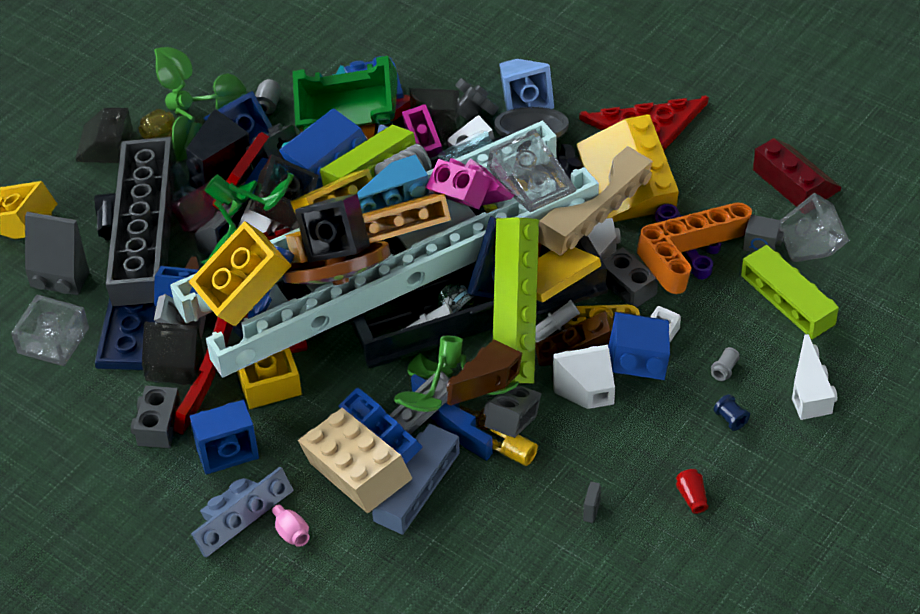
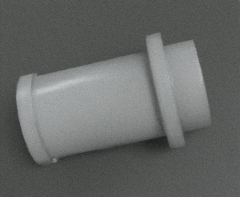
[711,347,740,381]

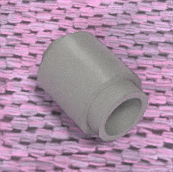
[255,79,281,115]

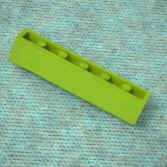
[493,217,539,383]

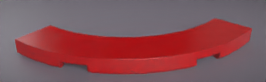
[174,317,233,435]

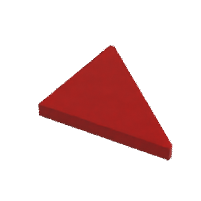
[579,95,709,151]

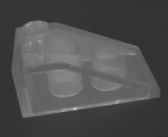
[487,129,576,212]

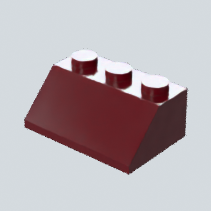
[753,138,841,213]

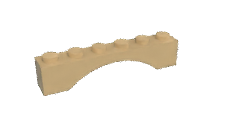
[538,146,653,256]

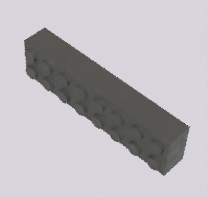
[106,137,177,306]

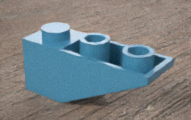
[357,154,429,214]

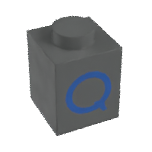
[743,215,784,252]

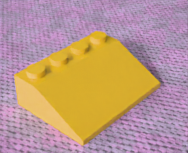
[576,114,679,222]

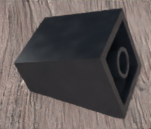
[186,109,252,196]

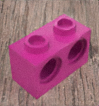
[426,158,492,209]

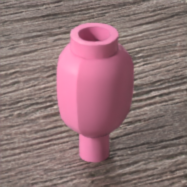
[272,505,310,547]

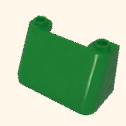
[292,56,398,132]

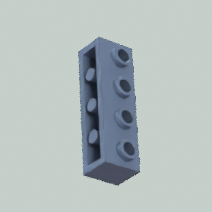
[372,424,460,535]

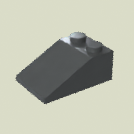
[25,212,90,295]

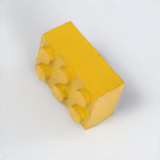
[189,221,292,326]

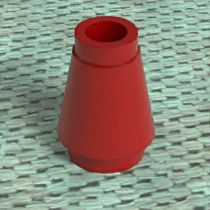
[676,469,708,514]

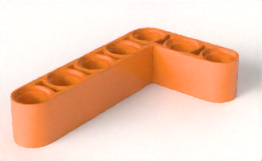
[637,203,752,294]

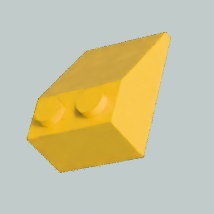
[0,181,58,239]

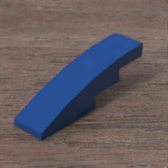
[411,374,493,461]
[338,387,423,464]

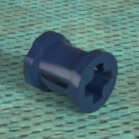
[713,394,750,431]

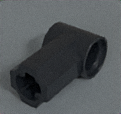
[94,193,116,240]

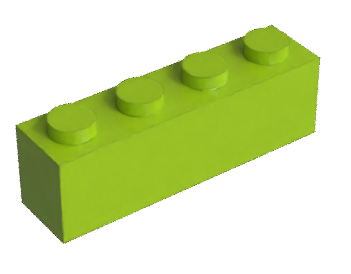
[320,124,416,186]
[741,245,839,339]

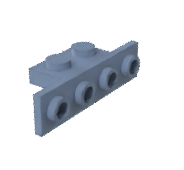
[191,467,294,557]

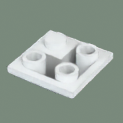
[553,345,615,409]

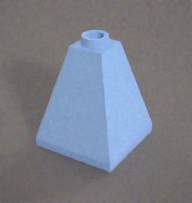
[499,59,554,111]

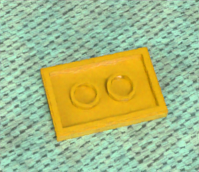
[537,247,601,303]

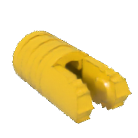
[490,429,538,466]

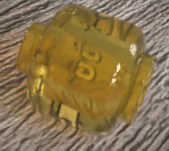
[138,108,175,139]

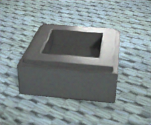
[583,482,601,523]

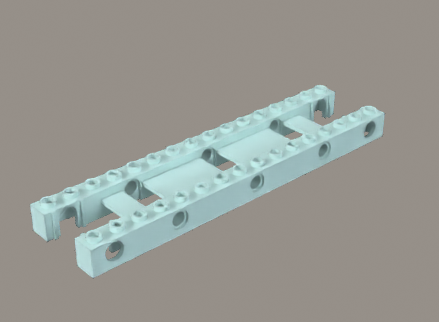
[170,121,599,378]

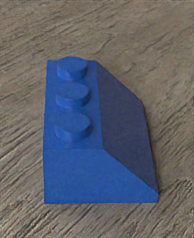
[279,109,367,193]

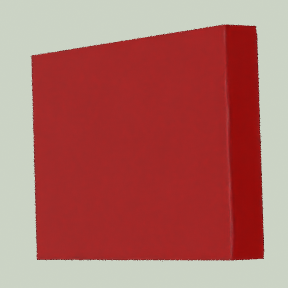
[212,132,269,210]

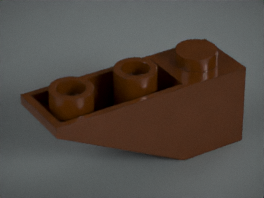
[535,311,614,366]
[446,339,522,406]

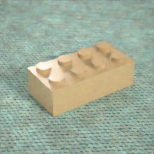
[298,408,413,513]

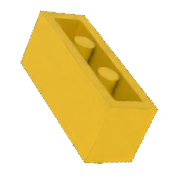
[290,168,373,214]

